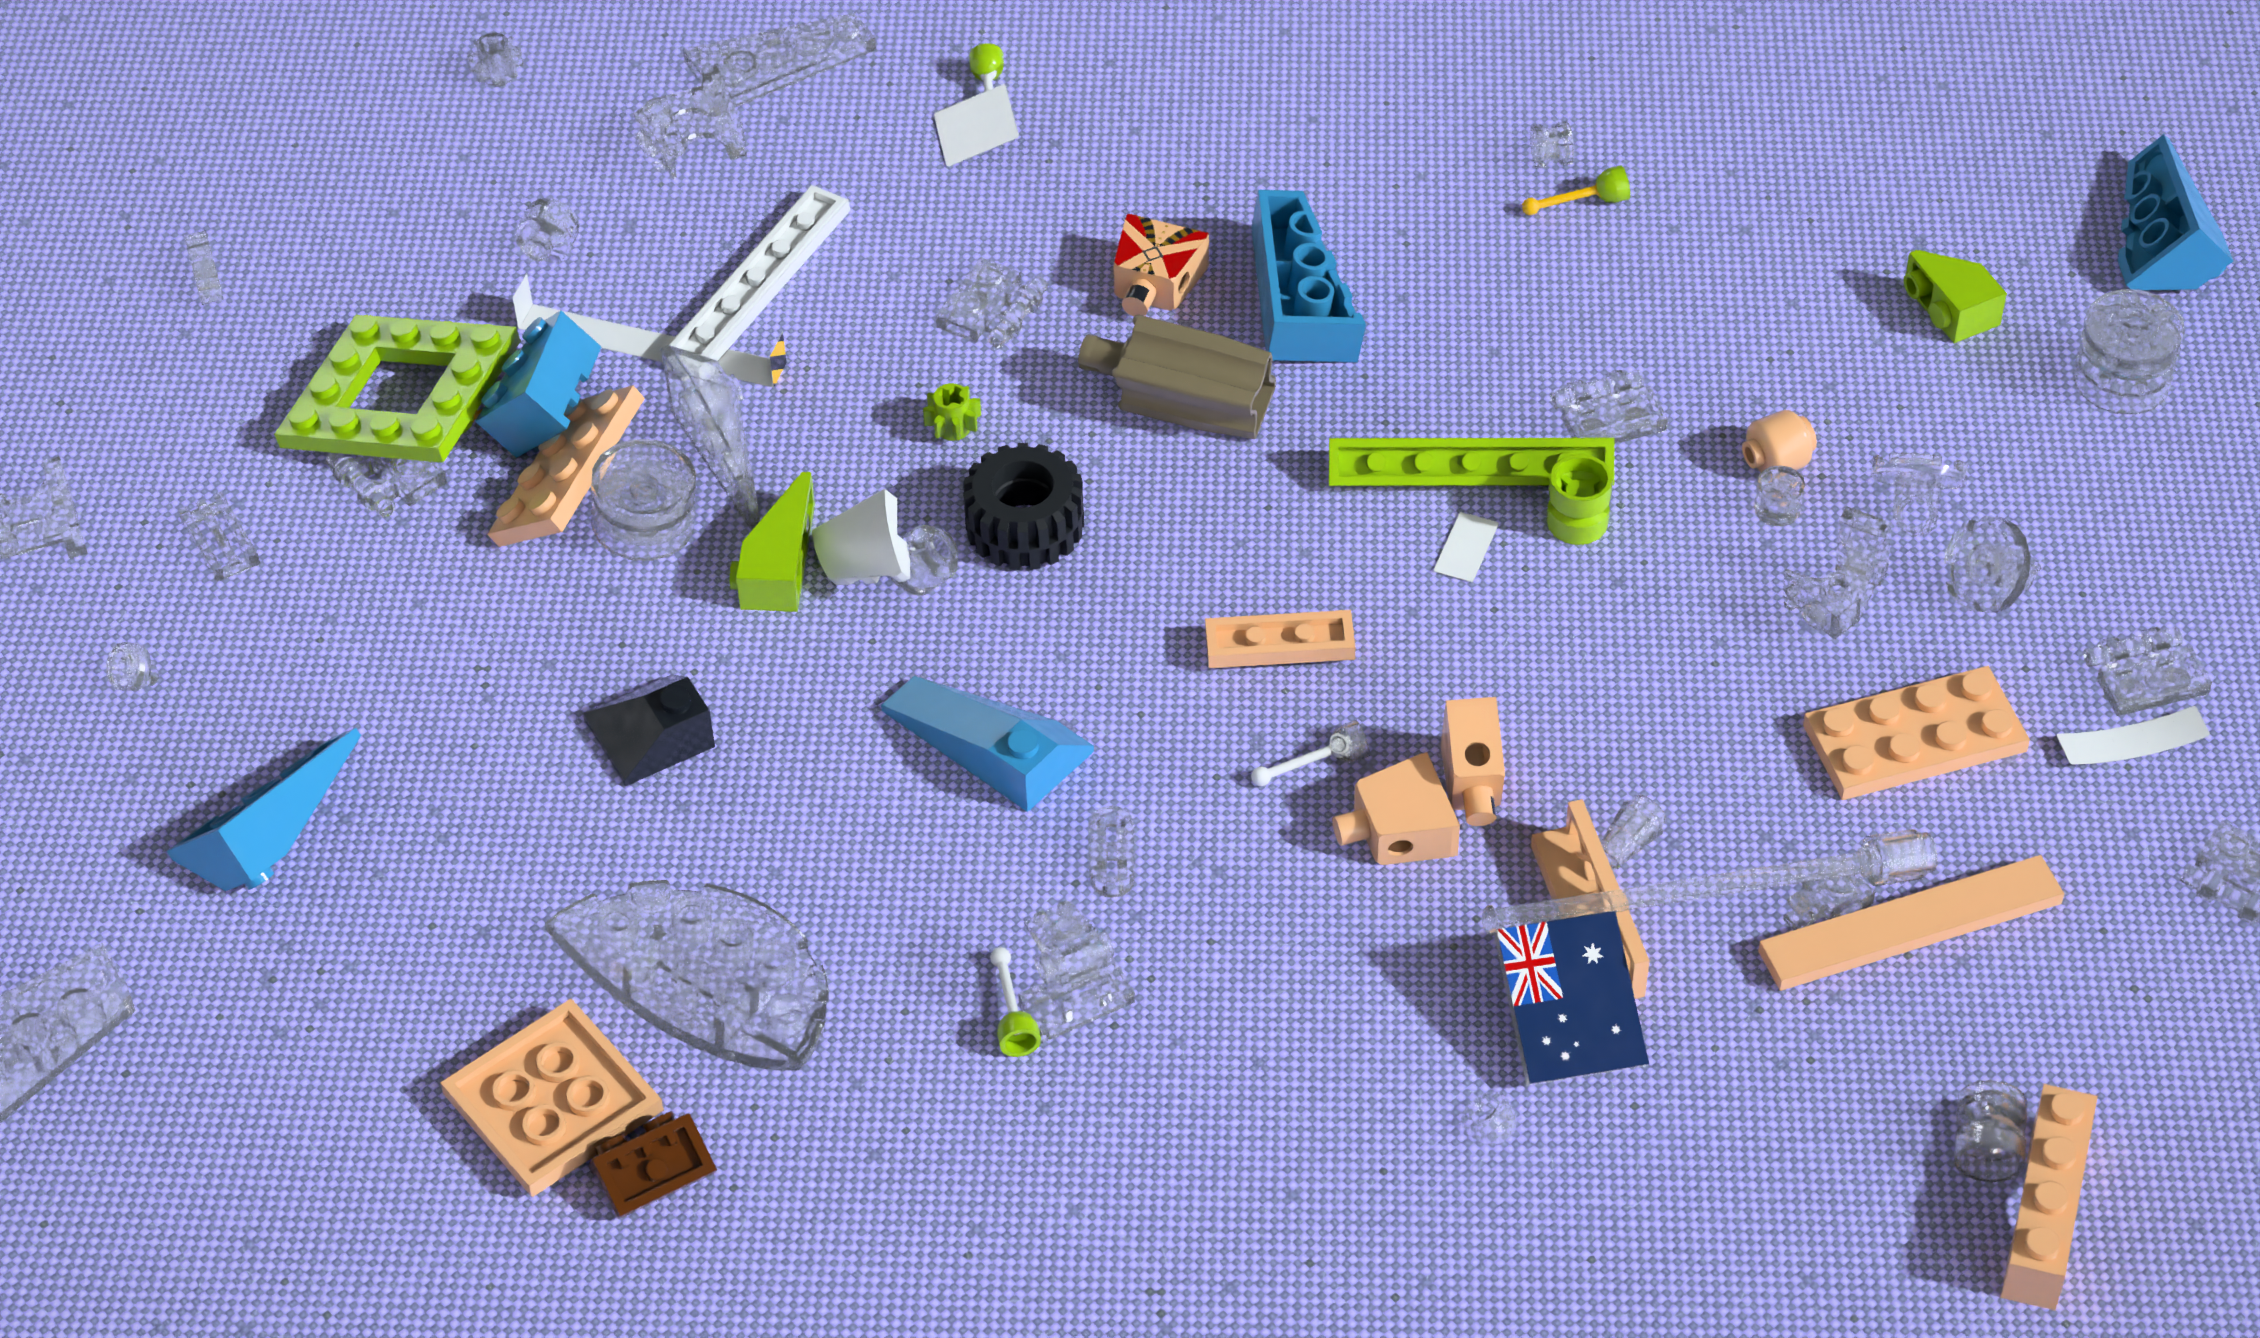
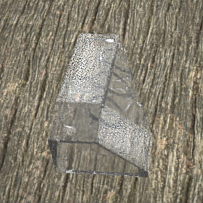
[661,345,760,531]

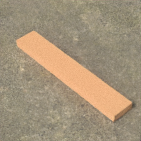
[1758,855,2065,991]

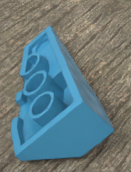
[2118,134,2233,291]
[881,676,1094,812]
[166,728,361,891]

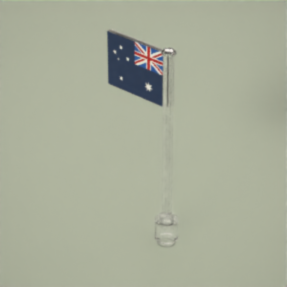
[1482,829,1938,1086]

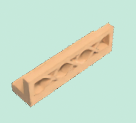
[1531,799,1650,999]

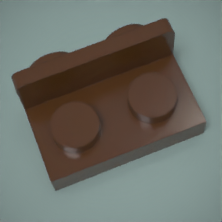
[588,1111,717,1220]

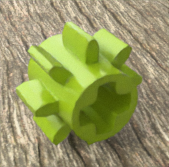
[923,383,981,441]

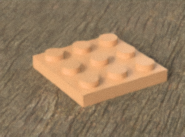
[440,998,664,1197]

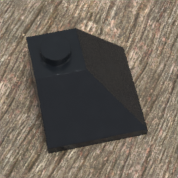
[583,674,715,786]

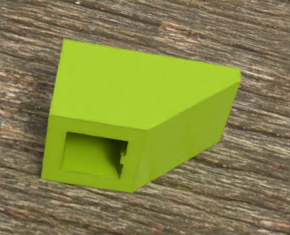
[1904,250,2007,343]

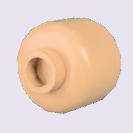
[1742,410,1817,478]

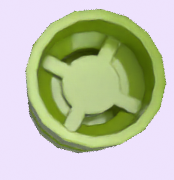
[1546,454,1613,545]

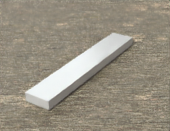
[661,185,850,381]

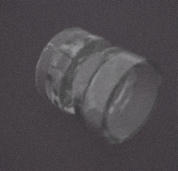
[1953,1080,2028,1183]

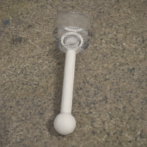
[1251,719,1370,786]

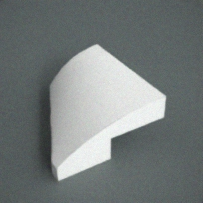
[812,489,910,585]

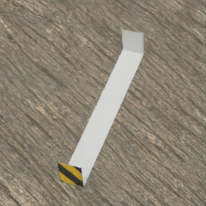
[512,273,787,388]

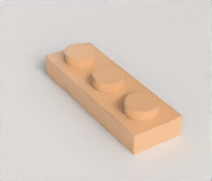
[1205,610,1356,668]

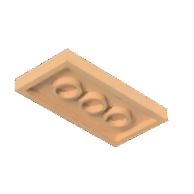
[487,385,645,547]
[1803,665,2030,801]

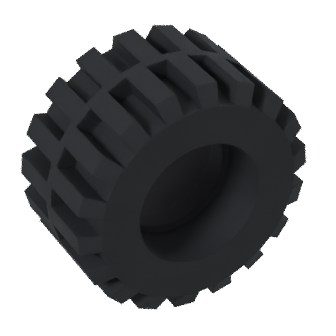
[963,443,1084,570]

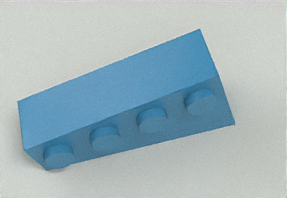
[1251,189,1366,363]

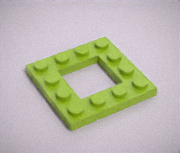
[274,314,521,463]

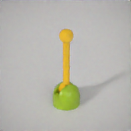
[1522,165,1631,216]

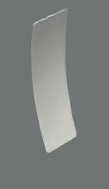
[2057,706,2210,765]

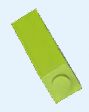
[729,472,815,612]

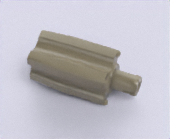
[1078,315,1276,439]

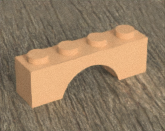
[2001,1084,2098,1311]

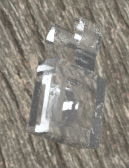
[1783,858,1876,930]

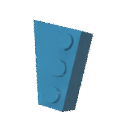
[475,311,602,458]

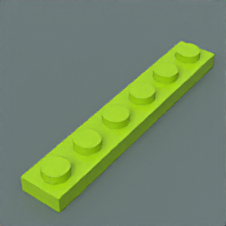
[1329,438,1615,486]

